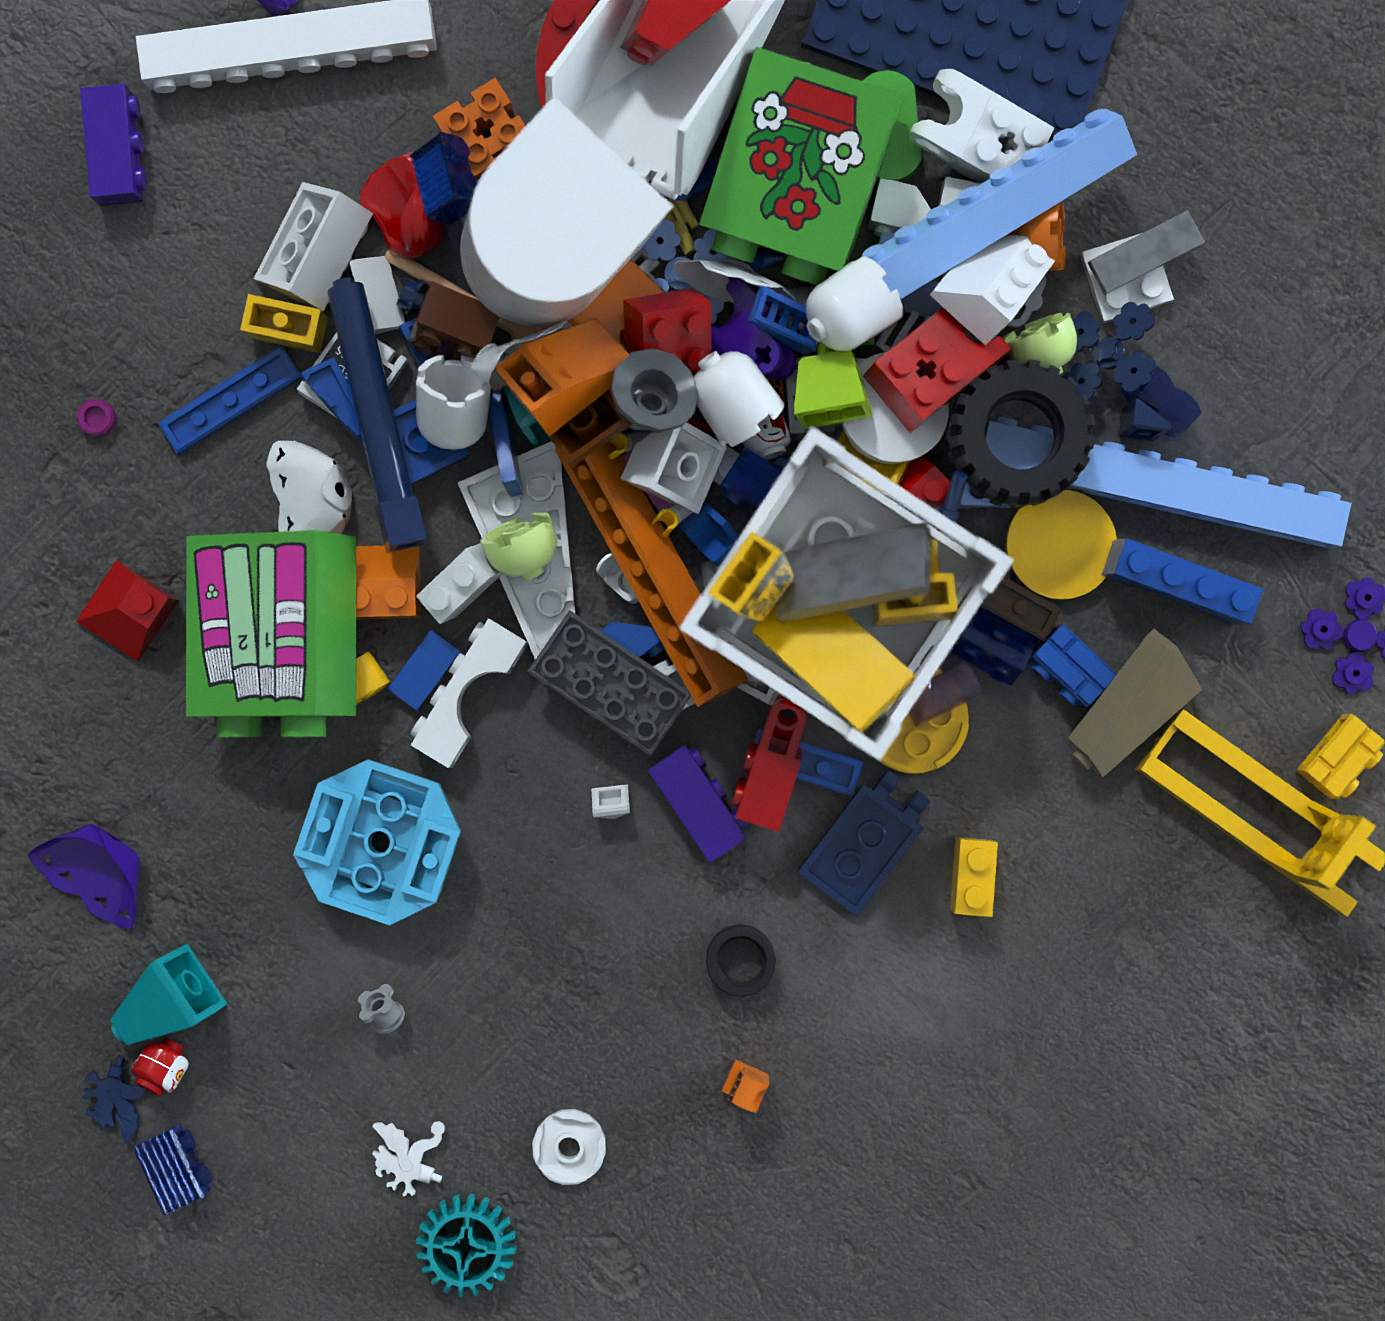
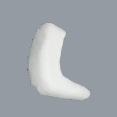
[596,553,639,604]

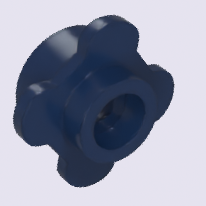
[396,278,427,315]

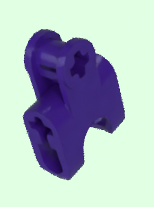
[711,277,797,380]

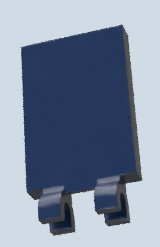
[797,768,930,917]

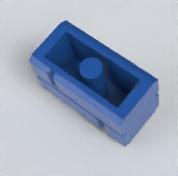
[1029,624,1117,707]

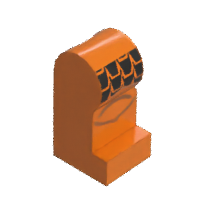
[721,1059,770,1113]

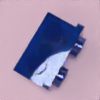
[949,607,1038,685]

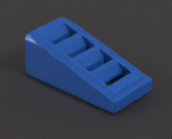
[748,285,818,355]

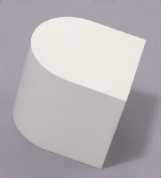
[460,97,673,327]

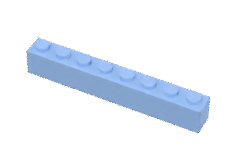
[855,108,1137,299]

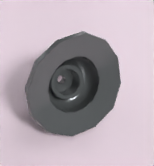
[610,348,698,432]

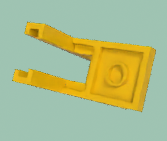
[1135,709,1385,917]

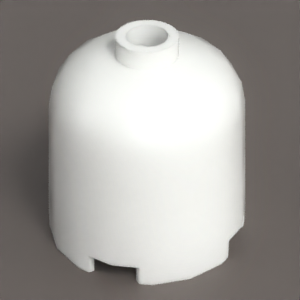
[806,256,903,351]
[694,351,785,447]
[416,355,491,450]

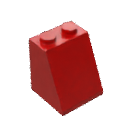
[620,0,731,65]

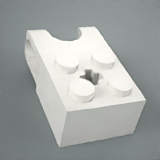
[909,69,1054,184]

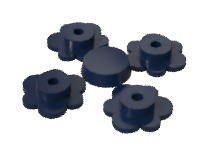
[1062,302,1156,401]

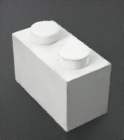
[416,544,502,624]

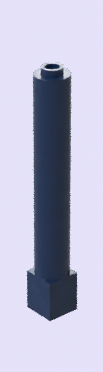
[327,277,427,553]

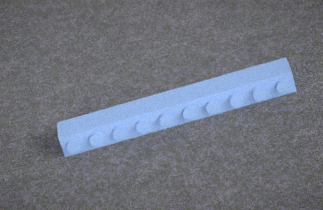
[985,417,1352,549]

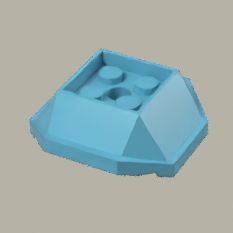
[293,759,461,925]

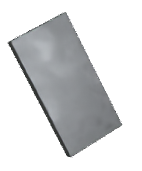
[776,522,930,622]

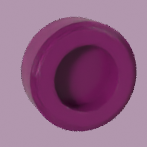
[77,399,117,437]

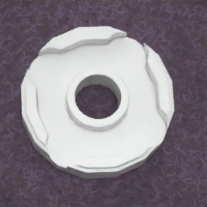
[532,1109,606,1185]

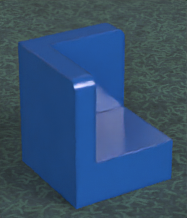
[678,501,739,566]

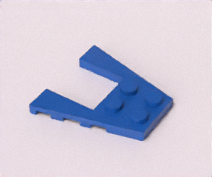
[300,318,469,485]

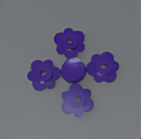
[1300,577,1385,694]

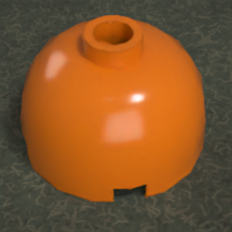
[1009,201,1066,271]

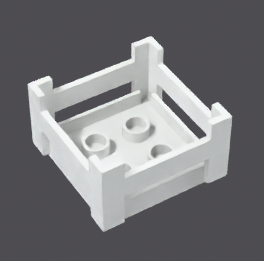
[679,427,1014,761]

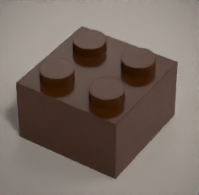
[407,281,500,361]

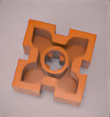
[433,77,526,188]

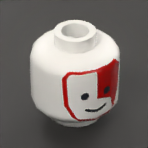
[743,412,791,462]

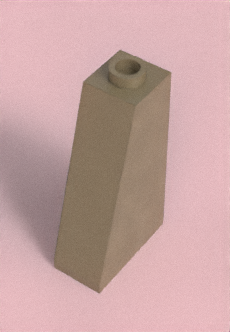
[1068,629,1203,777]

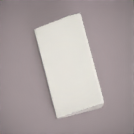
[349,256,406,335]

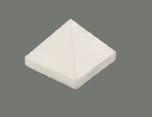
[591,785,630,819]

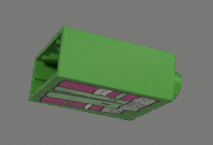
[186,530,356,737]

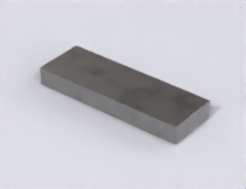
[1088,210,1205,295]

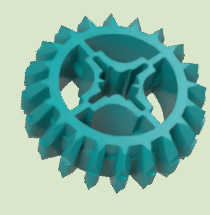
[416,1193,517,1297]

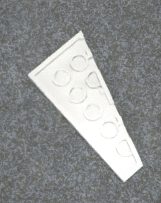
[458,441,576,659]

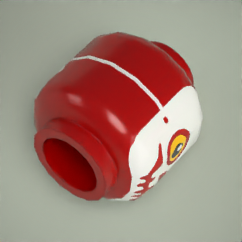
[132,1038,189,1096]

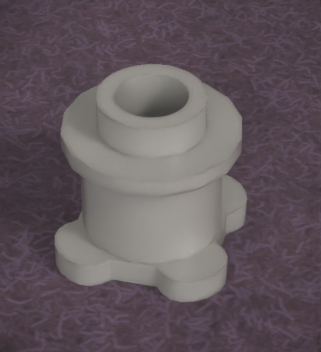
[358,984,405,1034]

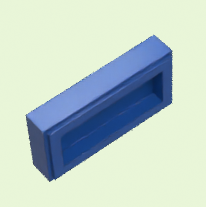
[388,630,462,711]

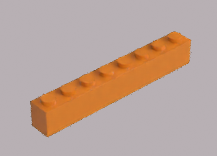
[555,442,748,707]

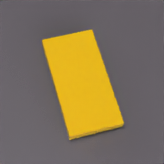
[751,604,916,733]

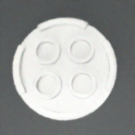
[842,352,949,464]

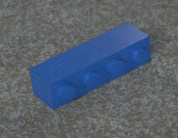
[1102,538,1263,625]

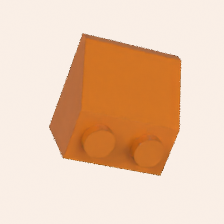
[356,545,421,620]

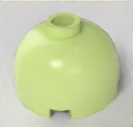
[1003,313,1077,375]
[480,512,557,580]

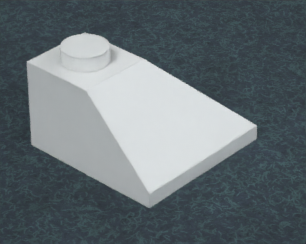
[621,422,728,514]

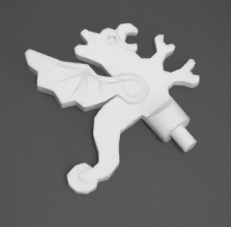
[372,1121,445,1196]

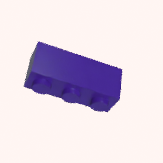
[80,84,147,206]
[648,745,748,863]

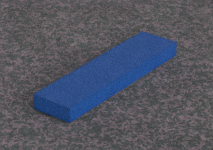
[158,345,301,455]

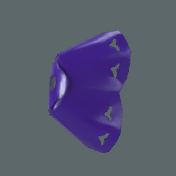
[27,823,140,929]

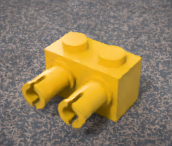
[872,539,958,627]

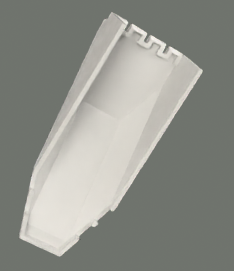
[545,0,785,200]

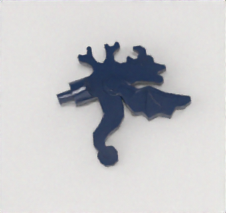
[82,1055,166,1144]

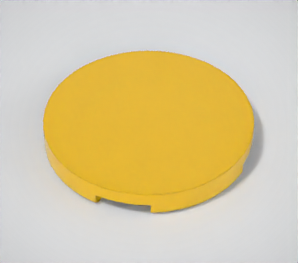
[1005,490,1117,600]
[877,663,969,773]

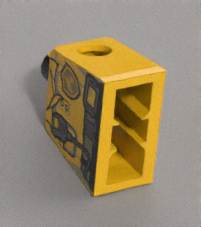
[708,532,794,621]

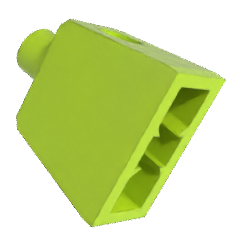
[794,341,873,430]

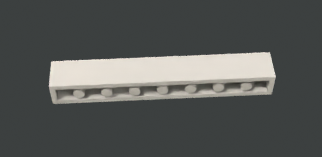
[136,0,437,93]

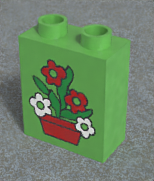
[699,47,904,285]

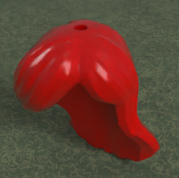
[360,152,444,258]

